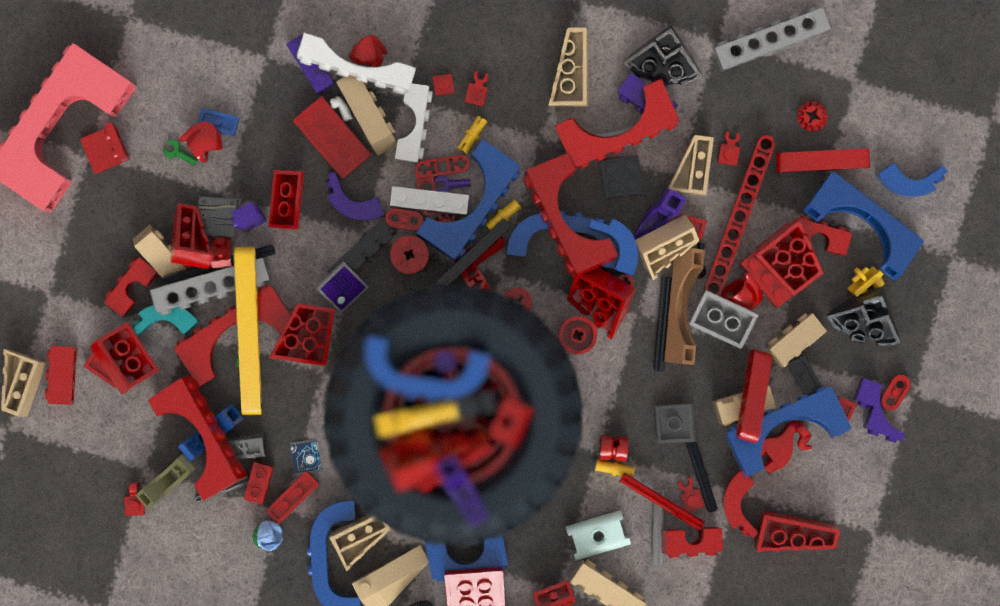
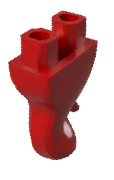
[761,420,812,474]

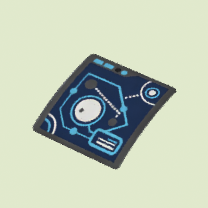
[290,438,322,476]

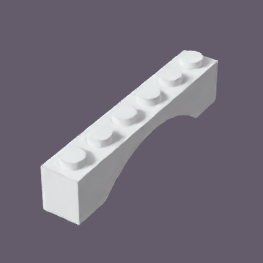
[297,33,416,94]

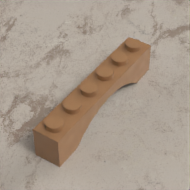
[664,248,705,365]

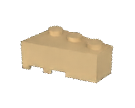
[667,135,714,196]
[765,313,827,367]

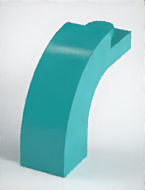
[131,305,200,337]

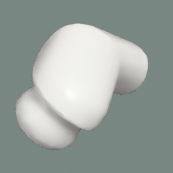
[330,96,353,122]

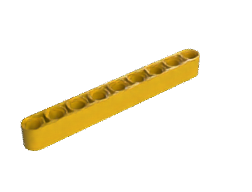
[234,247,262,415]

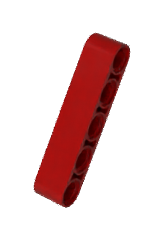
[776,148,870,173]
[736,349,772,443]

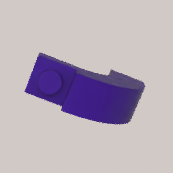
[326,172,385,221]
[435,456,489,527]

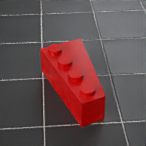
[754,510,840,552]

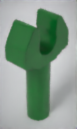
[162,140,198,166]

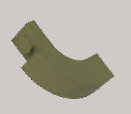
[136,454,195,510]

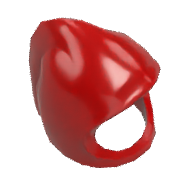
[349,35,388,68]
[179,121,223,163]
[721,273,763,310]

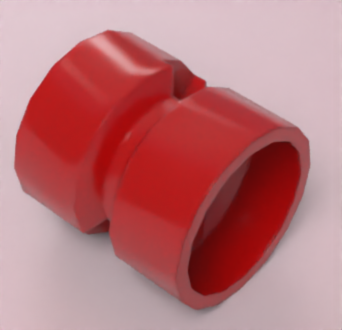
[599,435,628,462]

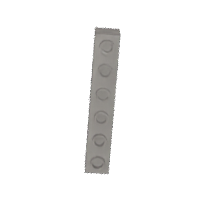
[713,7,831,71]
[149,258,269,315]

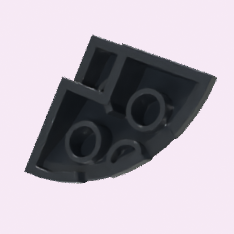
[623,25,703,86]
[827,287,901,346]

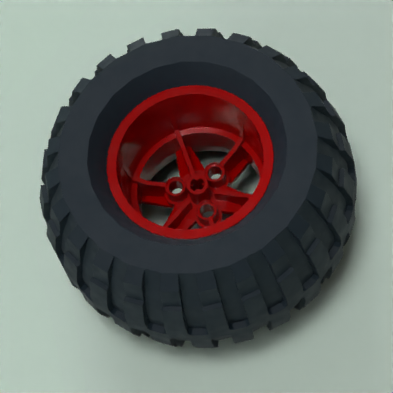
[322,285,584,546]

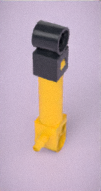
[374,390,499,437]

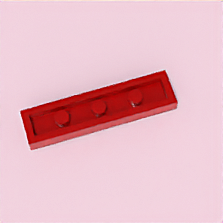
[418,432,493,492]

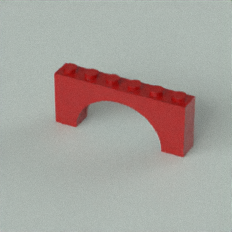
[555,78,680,169]
[523,153,618,278]
[174,284,291,387]
[148,375,246,501]

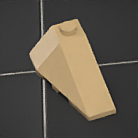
[352,545,429,606]

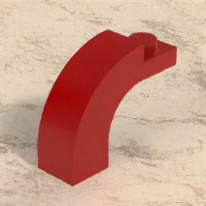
[722,469,759,538]

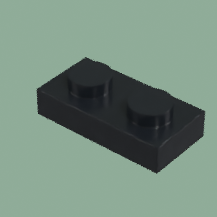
[787,355,822,396]

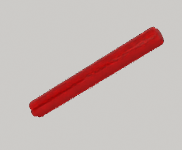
[620,473,704,530]

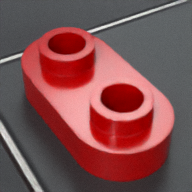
[385,208,424,231]
[880,375,911,410]

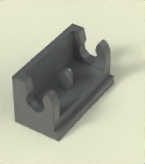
[226,432,266,459]

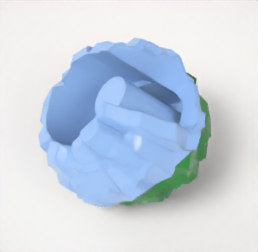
[252,520,283,551]

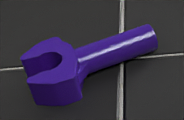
[435,175,471,193]

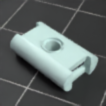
[565,510,631,561]

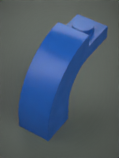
[875,163,948,197]
[588,218,638,276]
[178,404,244,461]

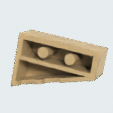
[635,215,699,280]
[133,225,190,278]
[1,349,46,417]
[712,385,776,426]
[330,514,390,571]

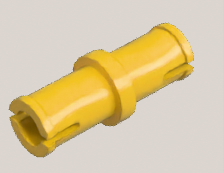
[457,116,488,154]
[485,199,521,230]
[595,459,635,477]

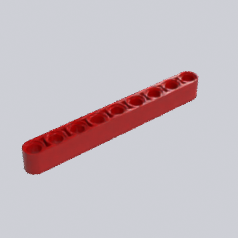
[704,135,775,295]

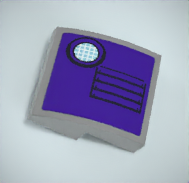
[315,261,368,313]

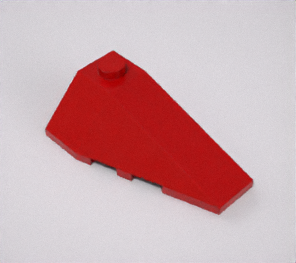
[380,434,471,492]

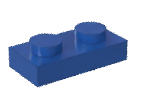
[198,108,240,136]

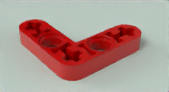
[415,155,470,216]
[454,236,505,290]

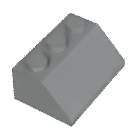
[689,290,759,349]

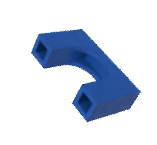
[425,536,508,582]

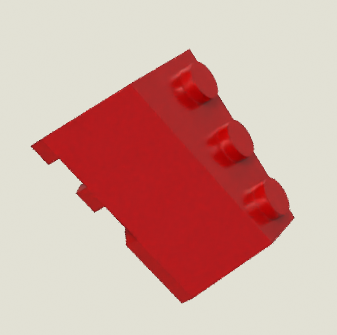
[756,219,824,296]
[567,267,636,340]
[269,303,335,366]

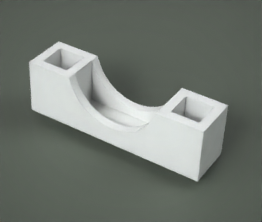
[395,83,433,163]
[390,186,469,215]

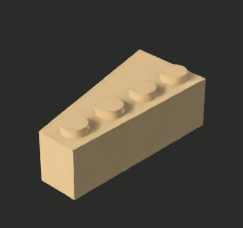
[548,28,589,107]
[336,75,397,156]
[569,559,646,606]

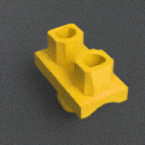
[847,266,885,297]

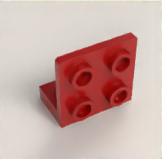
[80,122,130,174]

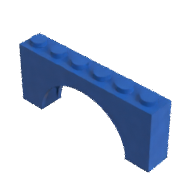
[416,140,521,261]
[803,171,924,281]
[725,386,852,478]

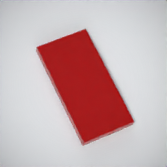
[292,96,371,179]

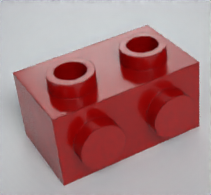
[532,580,575,606]

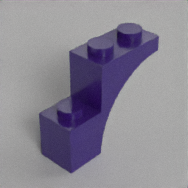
[633,189,687,240]
[853,378,905,443]

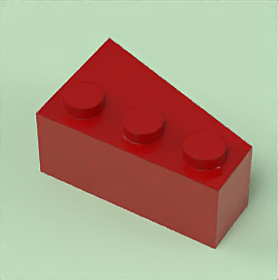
[170,203,214,269]

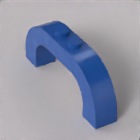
[507,211,619,268]
[365,336,490,401]
[307,499,361,606]

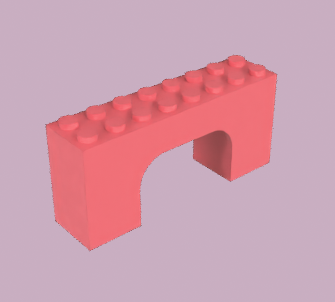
[0,43,137,213]

